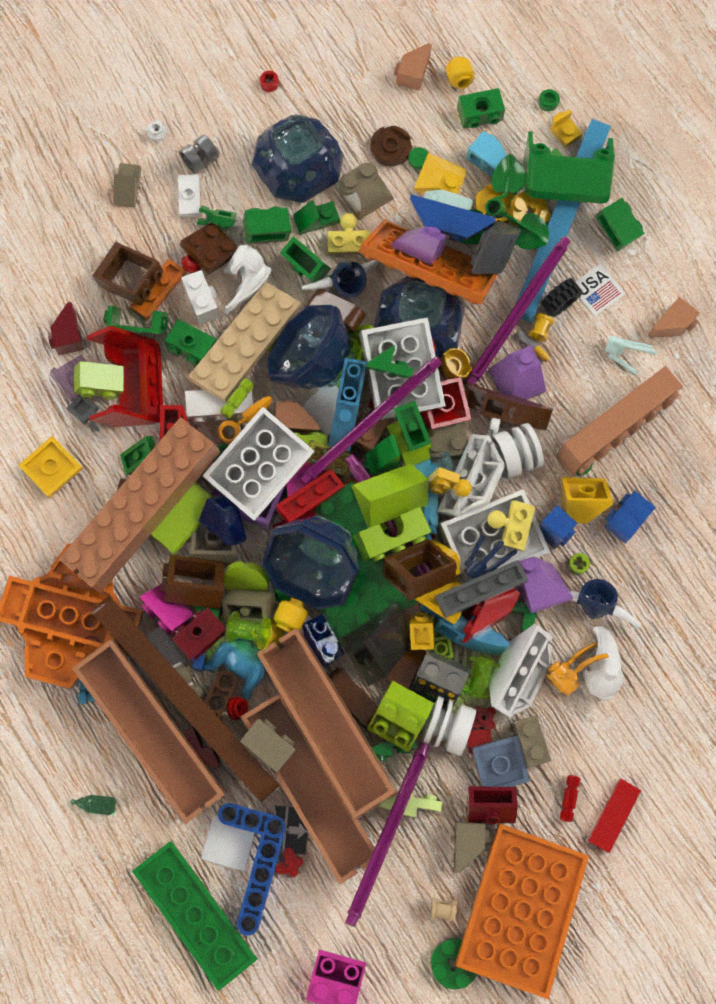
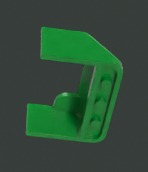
[523,131,615,204]

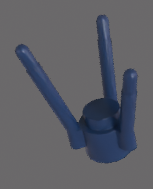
[463,535,517,579]

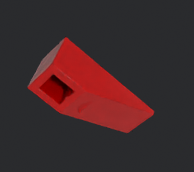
[462,589,520,643]

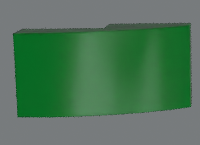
[372,739,417,761]

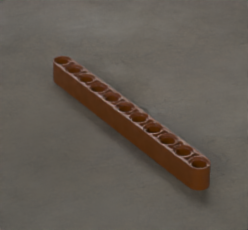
[91,595,279,803]

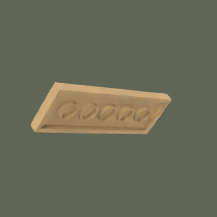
[188,282,301,403]

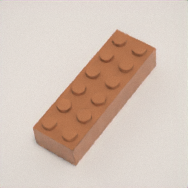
[556,366,683,476]

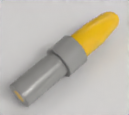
[515,330,549,362]

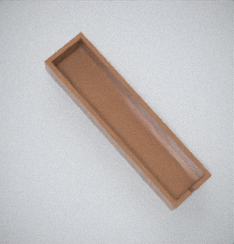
[59,417,220,593]
[257,628,399,819]
[72,639,226,824]
[241,693,375,885]

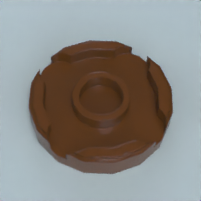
[370,126,412,166]

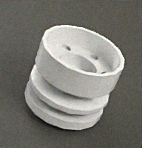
[491,423,544,479]
[422,696,476,756]

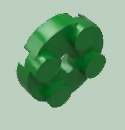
[430,938,477,990]

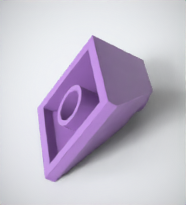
[391,226,446,265]
[488,345,546,400]
[516,556,573,614]

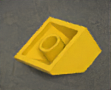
[413,153,467,194]
[561,477,613,525]

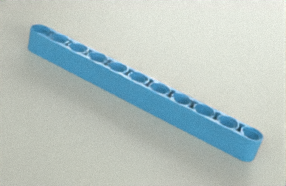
[516,119,611,323]

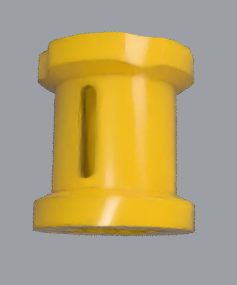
[529,313,554,342]

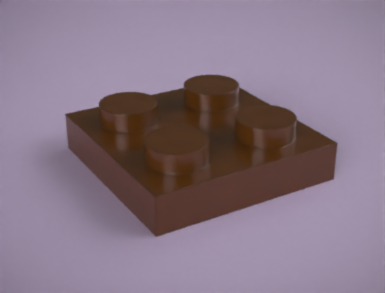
[180,222,238,274]

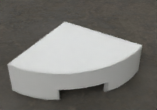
[487,418,501,437]

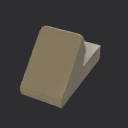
[114,163,142,208]

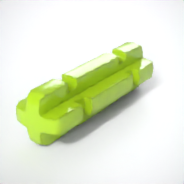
[220,378,254,418]

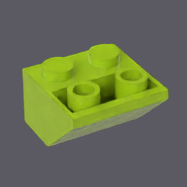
[367,681,434,752]

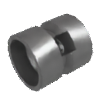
[179,134,219,174]

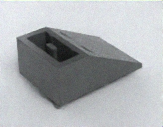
[470,220,521,274]

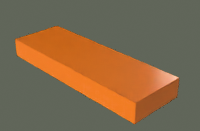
[129,259,187,321]

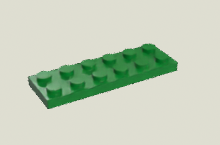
[132,840,258,991]

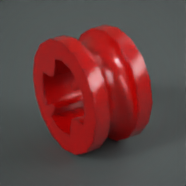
[260,71,279,92]

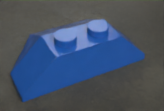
[410,194,496,242]

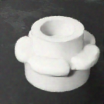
[146,121,167,141]

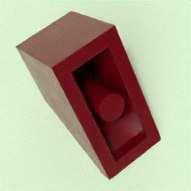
[48,302,84,355]

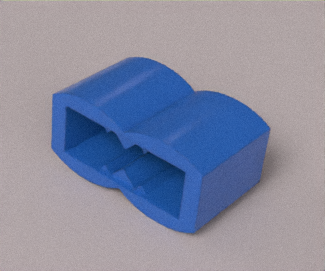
[605,491,656,544]

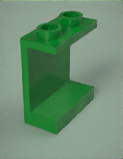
[104,306,169,335]

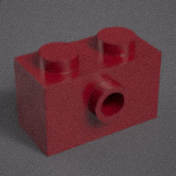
[172,608,228,663]
[467,786,518,824]

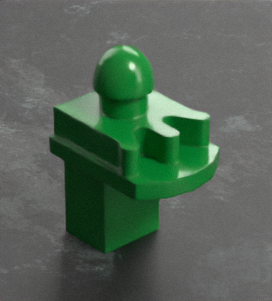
[510,599,537,633]

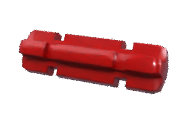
[560,775,581,822]

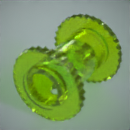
[226,611,271,650]
[462,656,501,699]

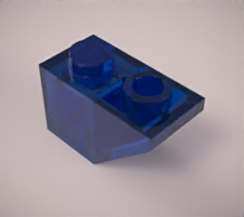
[198,494,247,546]
[303,614,345,668]

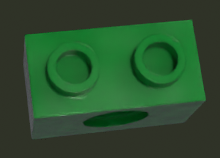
[457,88,505,129]

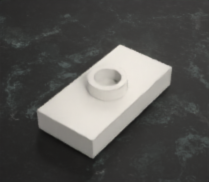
[178,174,201,217]

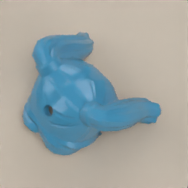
[204,637,266,699]

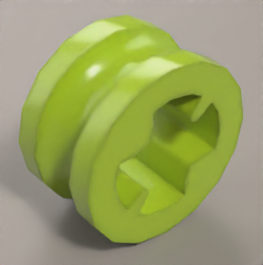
[568,553,590,575]

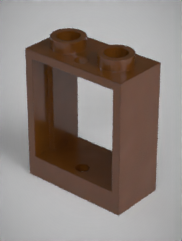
[92,241,164,306]
[383,539,457,601]
[161,554,225,609]

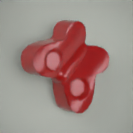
[275,847,304,877]

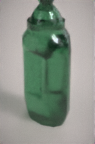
[70,795,117,815]

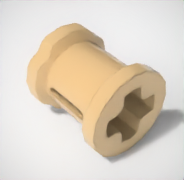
[430,898,457,923]

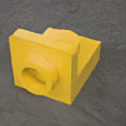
[550,109,583,148]
[410,612,435,650]

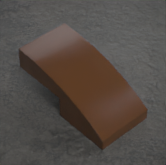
[386,641,426,689]

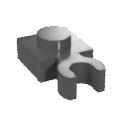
[66,394,100,432]

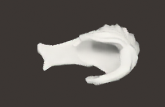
[223,244,272,314]
[582,626,624,700]

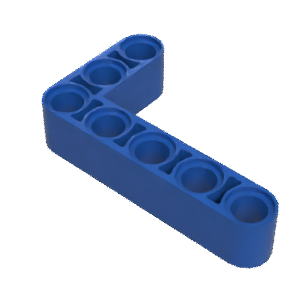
[218,803,286,936]

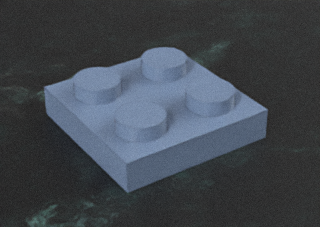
[471,735,530,787]

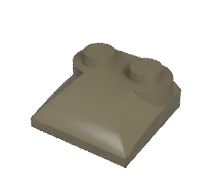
[335,163,394,220]
[423,420,469,463]
[190,518,238,565]

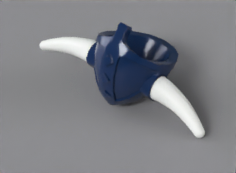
[302,260,381,298]
[570,579,641,629]

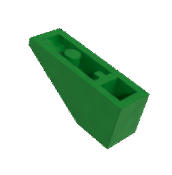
[362,434,401,478]

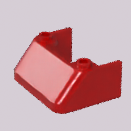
[87,326,163,427]

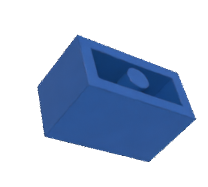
[539,505,578,549]

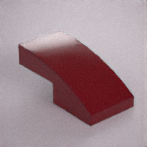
[184,726,222,769]

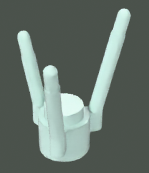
[604,335,658,374]

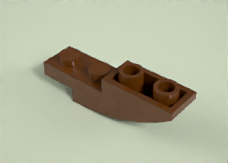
[465,383,553,430]

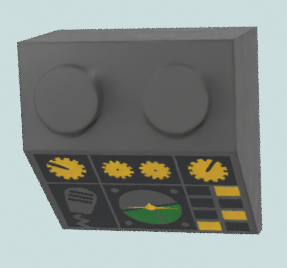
[410,650,470,708]

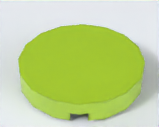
[224,561,269,592]

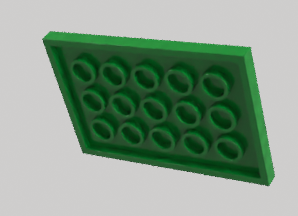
[287,482,418,646]

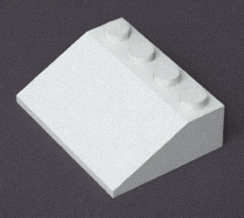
[359,317,445,420]
[203,407,315,521]
[438,489,550,583]

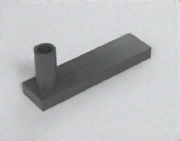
[435,560,529,619]

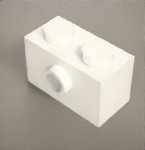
[181,270,219,325]

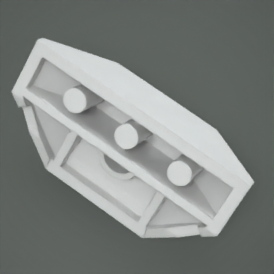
[437,434,506,516]
[488,624,552,718]

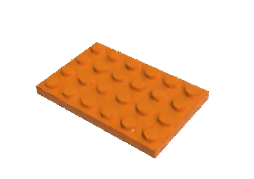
[359,219,499,305]
[455,823,589,1000]

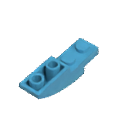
[328,358,367,451]
[420,605,510,655]

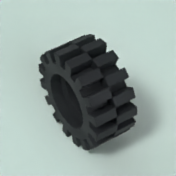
[541,278,583,317]

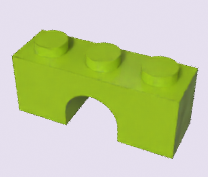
[353,507,431,562]

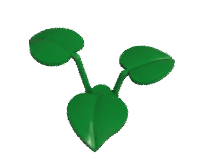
[461,154,549,250]

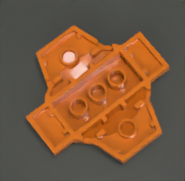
[0,543,143,690]

